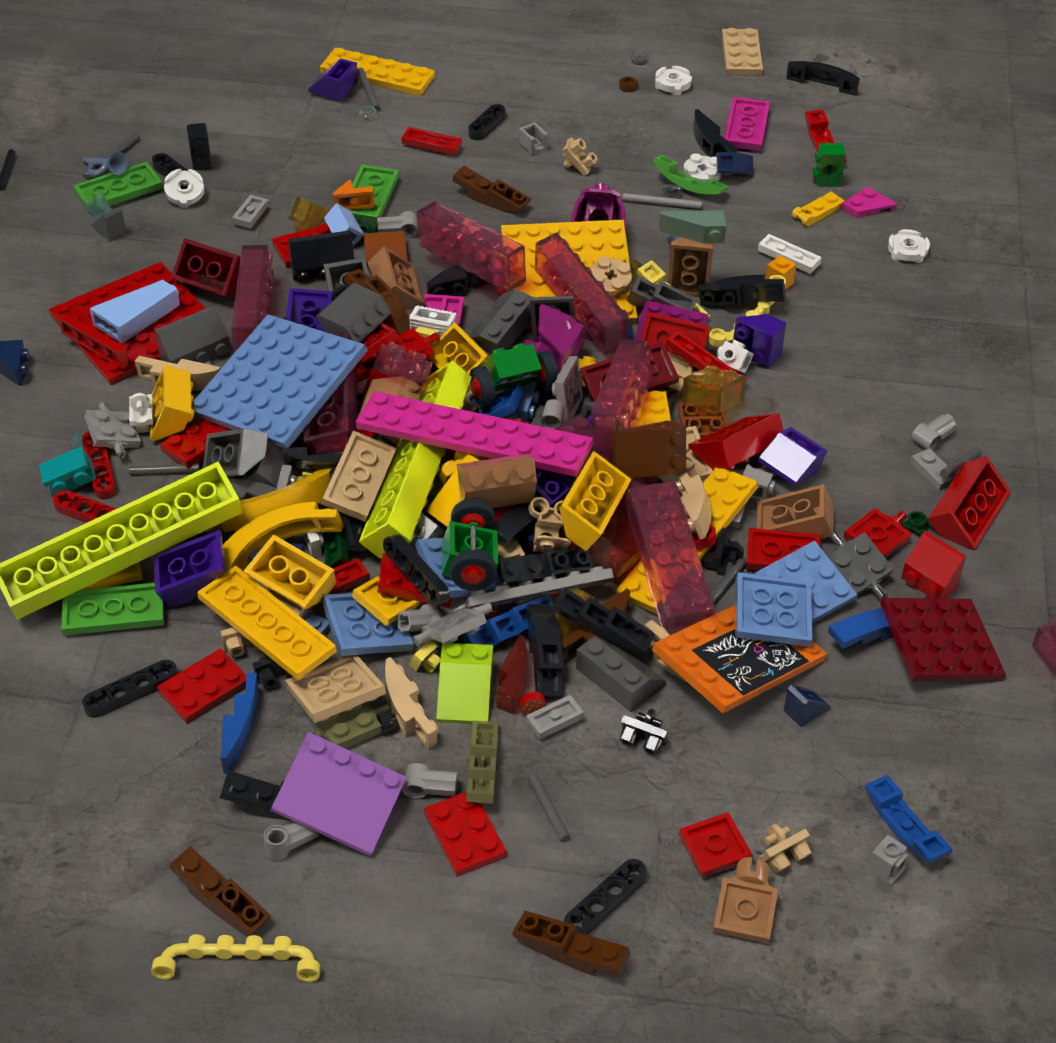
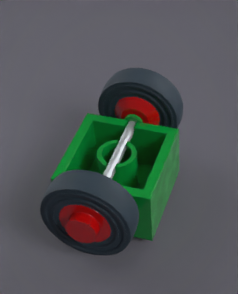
[470,343,559,407]
[442,498,498,591]

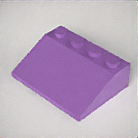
[270,732,406,856]

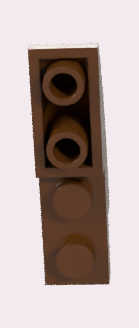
[452,165,531,212]
[344,269,410,335]
[561,589,631,663]
[169,846,271,936]
[512,910,630,977]

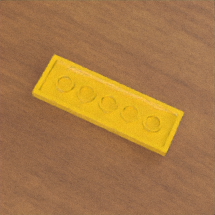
[320,48,435,96]
[197,566,337,681]

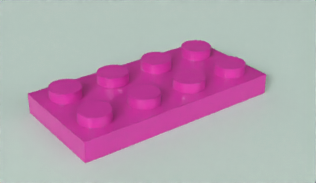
[724,97,770,151]

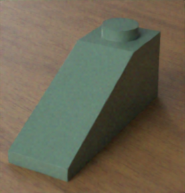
[659,210,726,243]

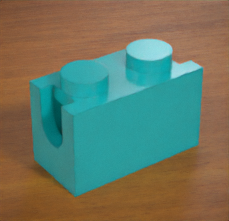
[39,446,96,497]

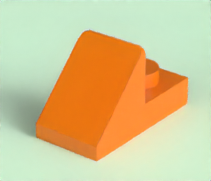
[333,180,375,210]

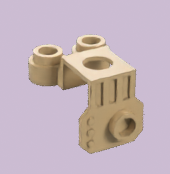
[528,497,571,553]

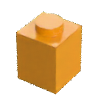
[765,255,797,290]

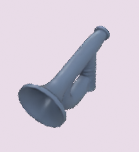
[83,151,127,179]

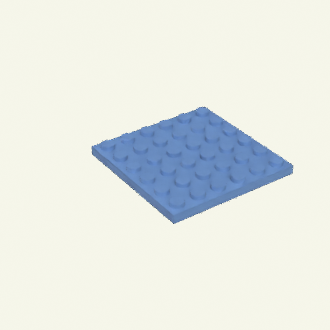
[191,315,368,448]

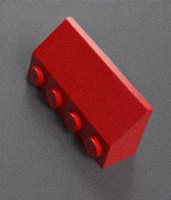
[688,413,784,470]
[928,456,1011,550]

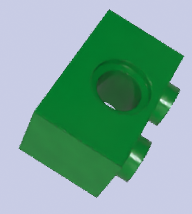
[812,143,846,187]

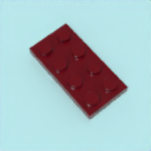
[580,342,679,402]

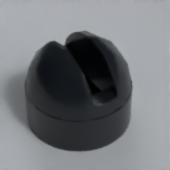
[377,711,398,734]

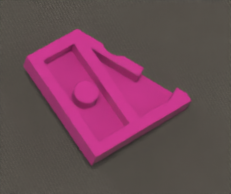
[841,187,897,218]
[424,294,464,327]

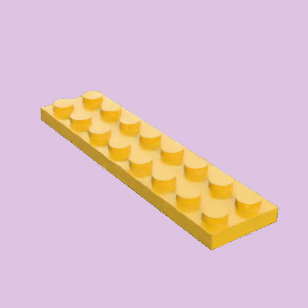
[616,468,758,615]

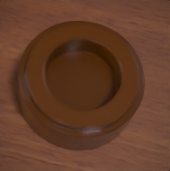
[619,76,638,92]

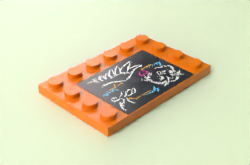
[652,605,828,713]

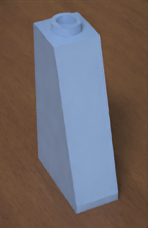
[90,280,180,344]

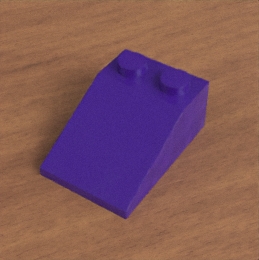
[286,288,332,333]
[153,530,225,609]

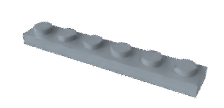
[465,566,614,609]

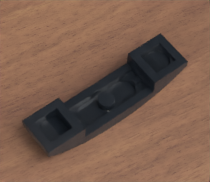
[786,61,860,96]
[283,447,343,471]

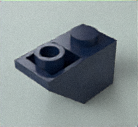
[0,340,29,386]

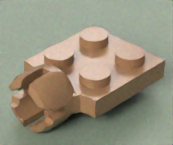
[713,857,779,944]

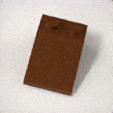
[612,420,686,478]

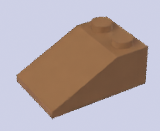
[756,484,834,539]

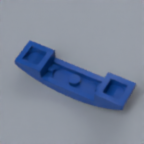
[865,775,953,863]

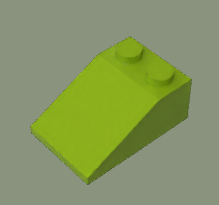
[436,643,493,724]

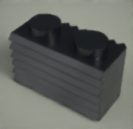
[187,123,212,170]

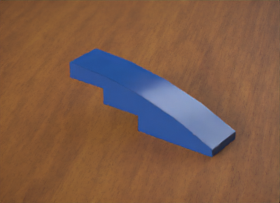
[461,594,561,648]
[828,608,893,649]
[221,673,259,774]

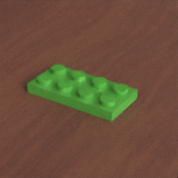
[73,162,163,213]
[350,165,399,223]
[62,583,164,636]

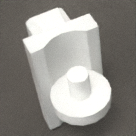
[129,393,153,433]

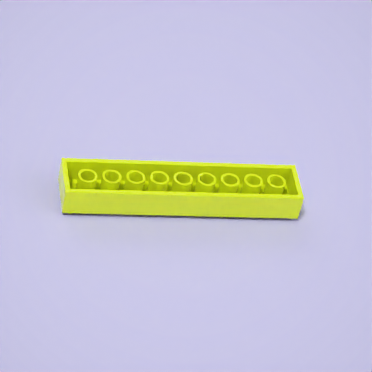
[359,360,472,559]
[0,462,243,620]

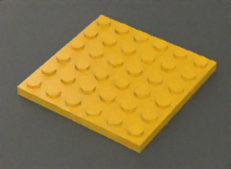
[501,220,637,329]

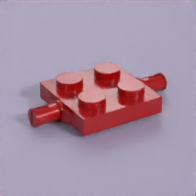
[372,328,440,376]
[844,508,912,559]

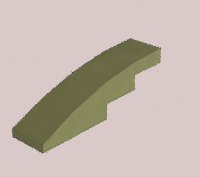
[466,720,499,804]

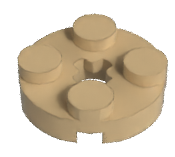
[589,257,632,297]

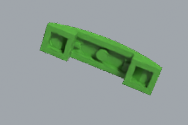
[653,155,729,195]

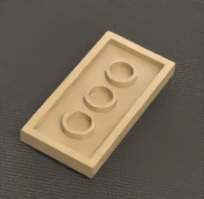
[722,28,763,76]
[321,431,397,522]

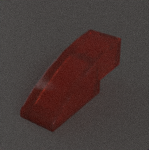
[497,635,527,715]

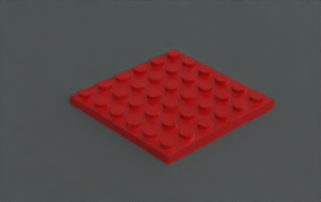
[49,262,206,385]

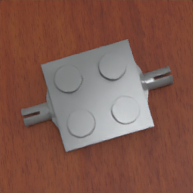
[84,402,141,459]
[413,602,493,646]

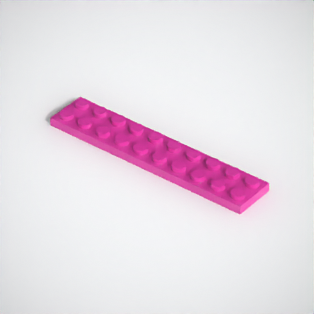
[356,391,593,477]

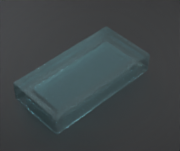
[87,193,112,220]

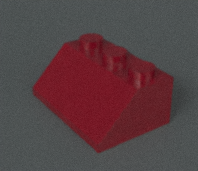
[171,238,242,300]

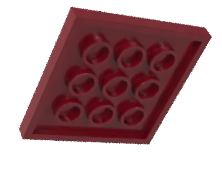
[880,598,1006,681]

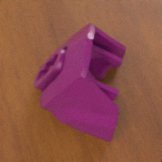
[570,183,627,239]
[524,304,587,373]

